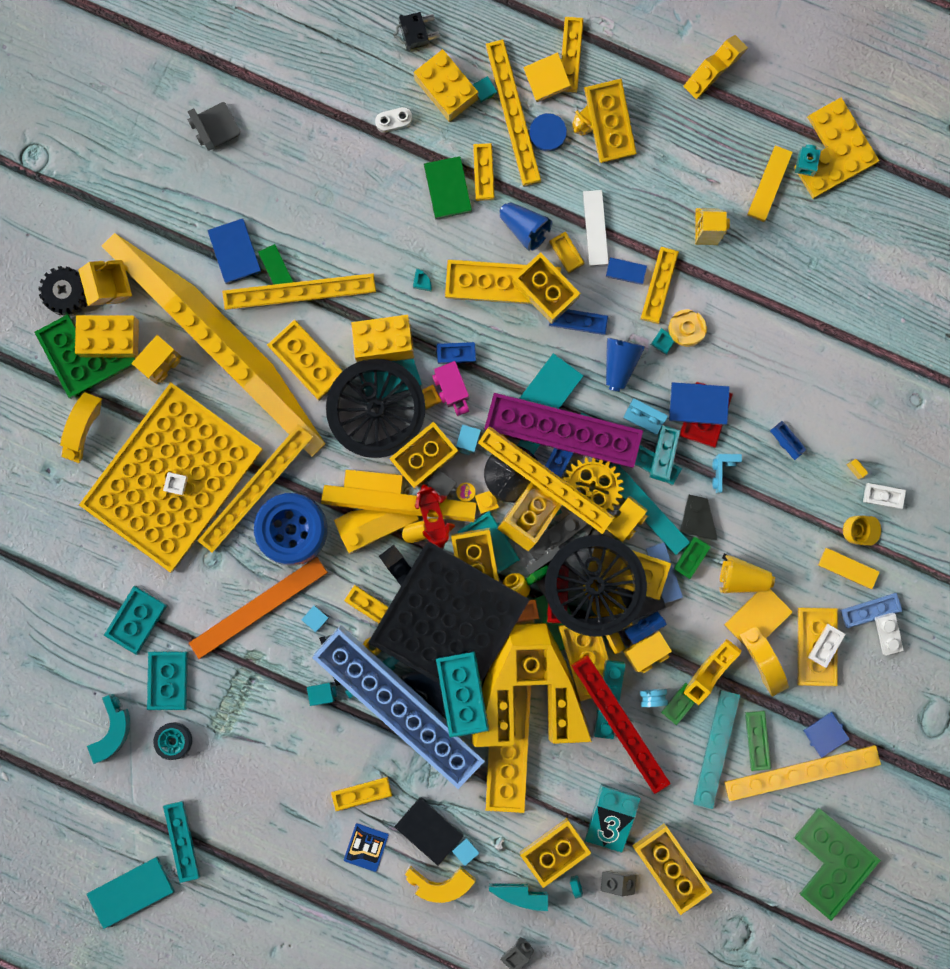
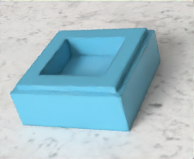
[301,605,329,632]
[452,837,479,866]

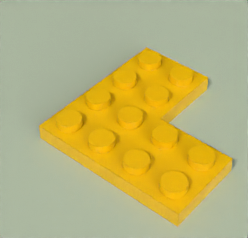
[794,97,879,199]

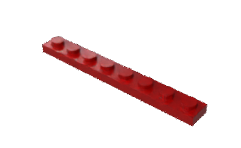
[571,655,671,794]

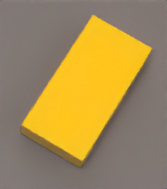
[549,231,585,274]

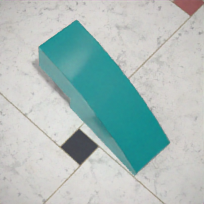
[489,883,548,911]

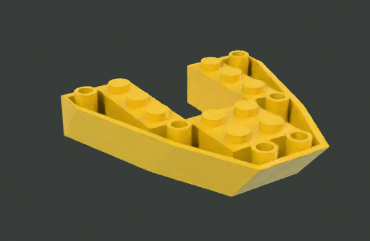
[471,623,592,747]

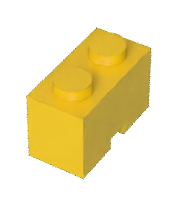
[606,496,648,542]

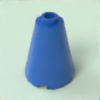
[499,202,553,251]
[606,338,645,392]

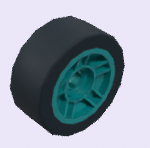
[153,722,192,760]

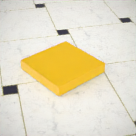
[523,52,572,102]

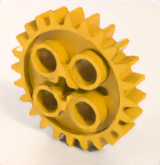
[562,457,624,512]

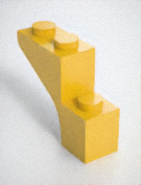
[683,35,748,99]

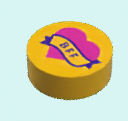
[456,482,476,502]

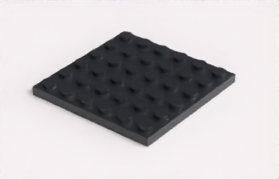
[368,540,529,684]

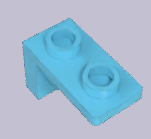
[712,454,742,494]

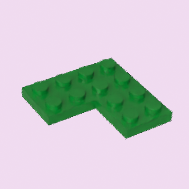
[34,314,135,399]
[794,808,881,921]

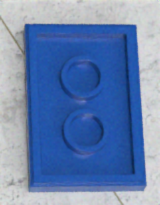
[207,218,261,284]
[669,382,730,425]

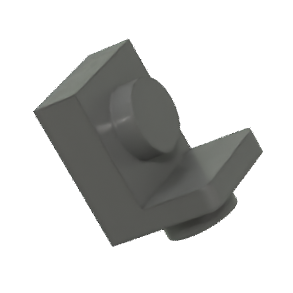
[500,937,534,969]

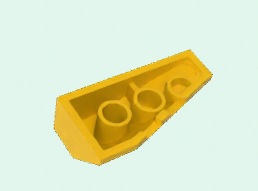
[334,509,419,554]

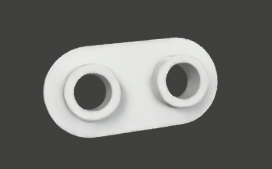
[375,107,412,133]

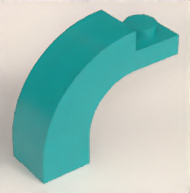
[87,694,130,764]

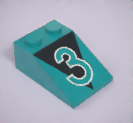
[585,784,641,853]

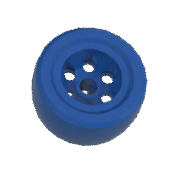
[254,493,328,566]

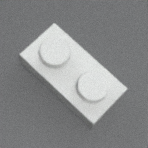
[863,483,906,509]
[875,613,904,656]
[808,624,846,668]

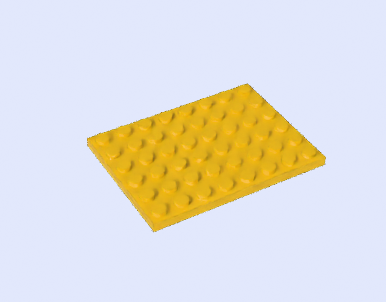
[79,382,263,573]

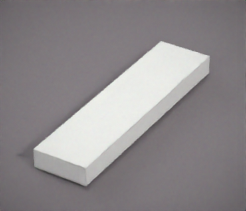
[583,190,608,267]

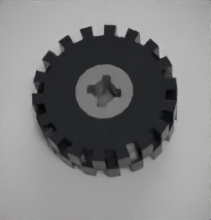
[38,266,88,316]

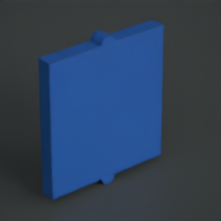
[803,712,849,758]

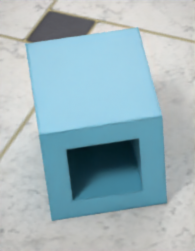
[456,425,481,456]

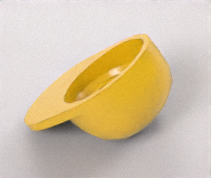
[843,515,881,545]

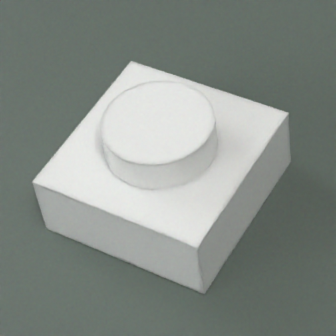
[163,472,188,495]

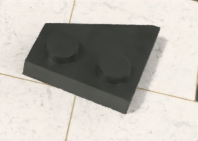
[680,494,717,540]

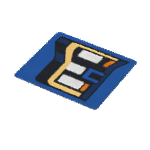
[344,823,389,872]

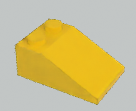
[497,482,562,551]

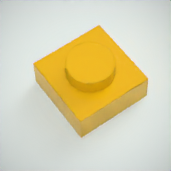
[475,491,499,514]

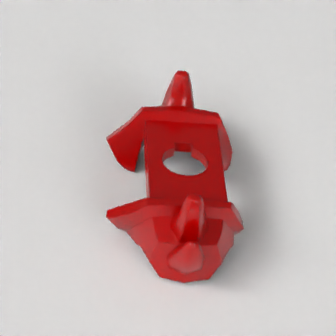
[414,484,455,549]

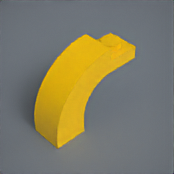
[60,392,102,463]
[739,626,789,697]
[684,639,742,705]
[405,866,476,903]

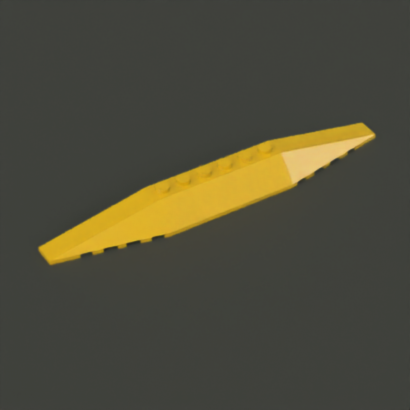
[102,233,325,457]

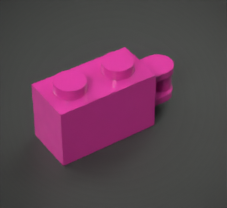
[432,361,470,416]

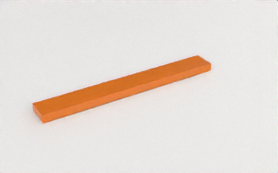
[189,557,328,659]

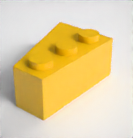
[695,208,730,245]

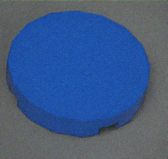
[529,113,567,151]

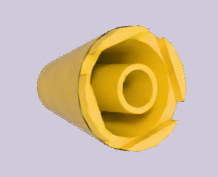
[719,555,775,594]

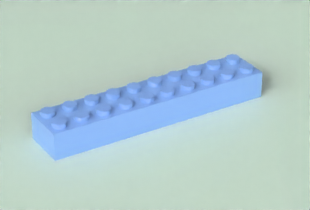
[312,625,485,789]

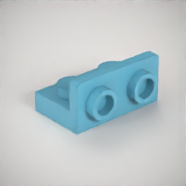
[623,398,668,435]

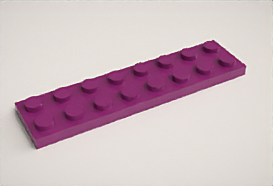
[484,393,643,468]

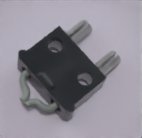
[393,12,440,52]

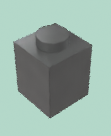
[427,469,457,498]

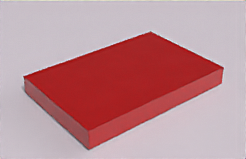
[679,382,733,448]

